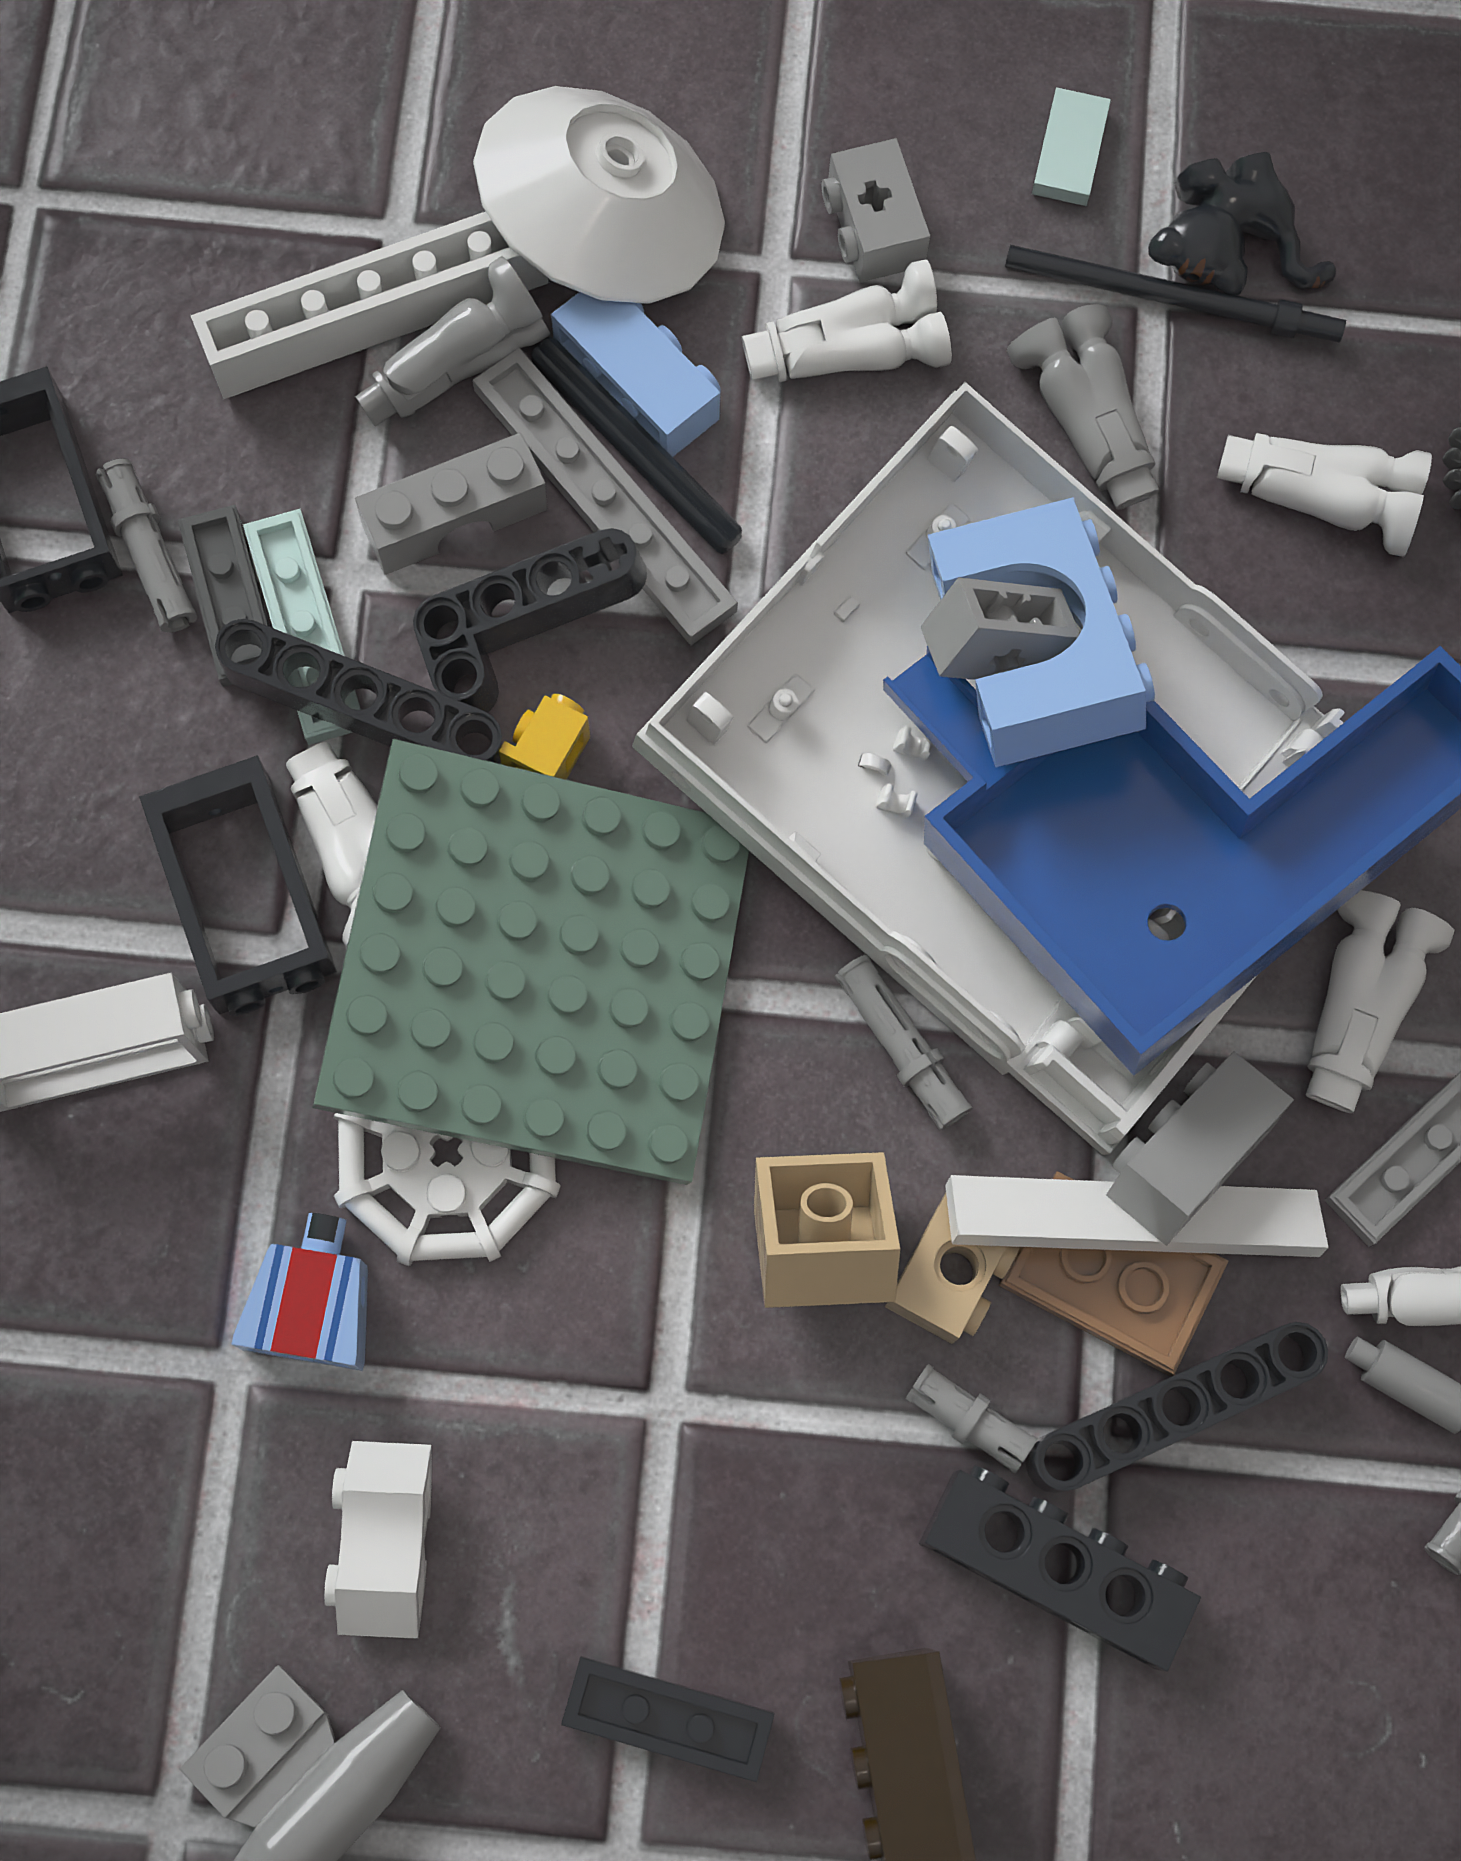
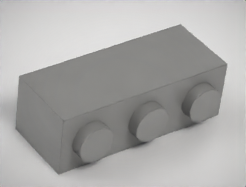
[1106,1051,1294,1246]

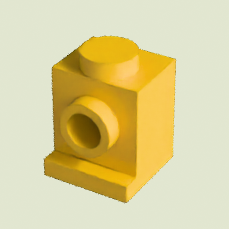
[499,694,590,780]

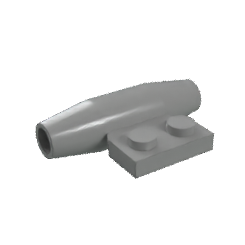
[179,1665,441,1861]

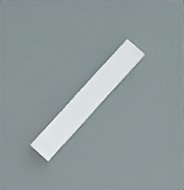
[945,1175,1328,1257]

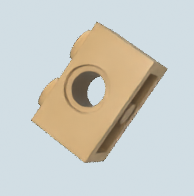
[885,1193,1020,1344]

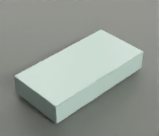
[1032,87,1111,206]

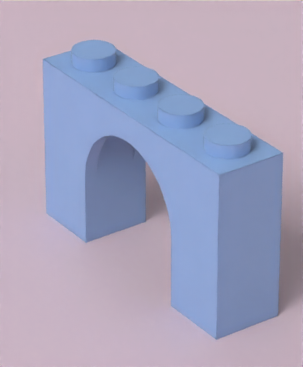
[928,497,1155,767]

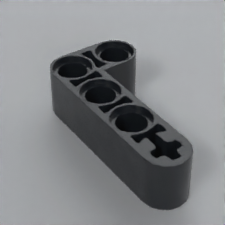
[413,528,647,713]

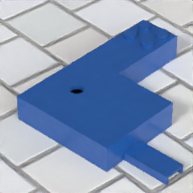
[883,645,1461,1076]

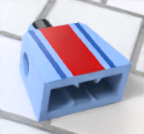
[231,1213,368,1371]

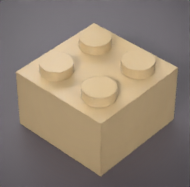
[754,1152,900,1308]

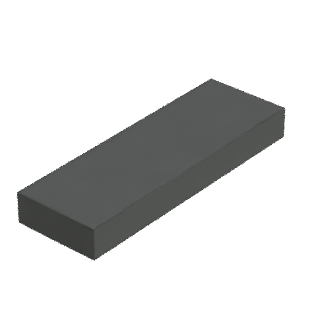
[178,505,269,687]

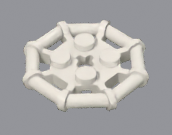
[333,1113,561,1266]

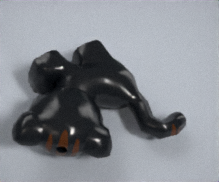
[1148,152,1336,295]

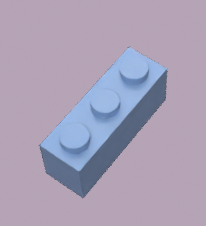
[551,292,721,457]

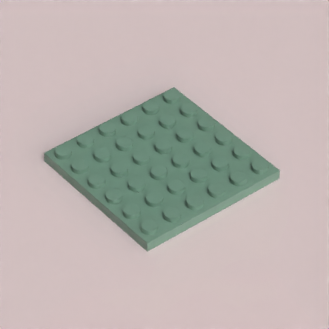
[312,739,749,1185]

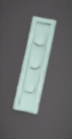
[243,509,361,745]

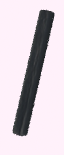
[531,337,742,554]

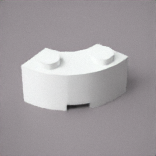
[324,1441,432,1638]

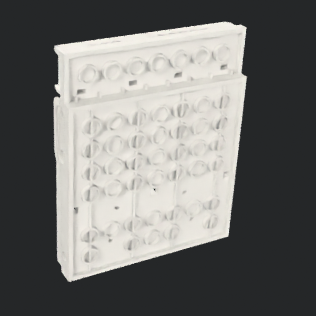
[632,382,1345,1155]

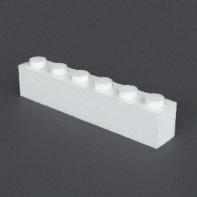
[191,211,549,400]

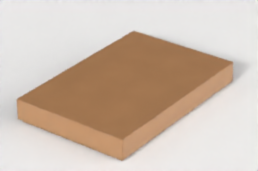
[998,1171,1228,1376]

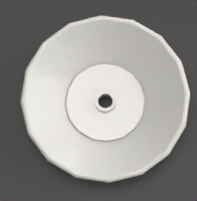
[473,86,725,304]

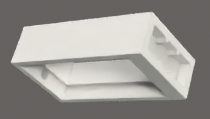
[0,973,214,1112]

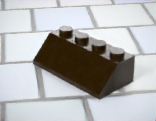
[839,1648,976,1861]

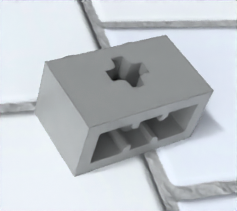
[821,138,930,282]
[921,577,1080,680]

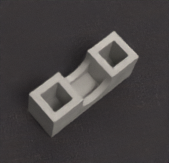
[355,432,547,575]

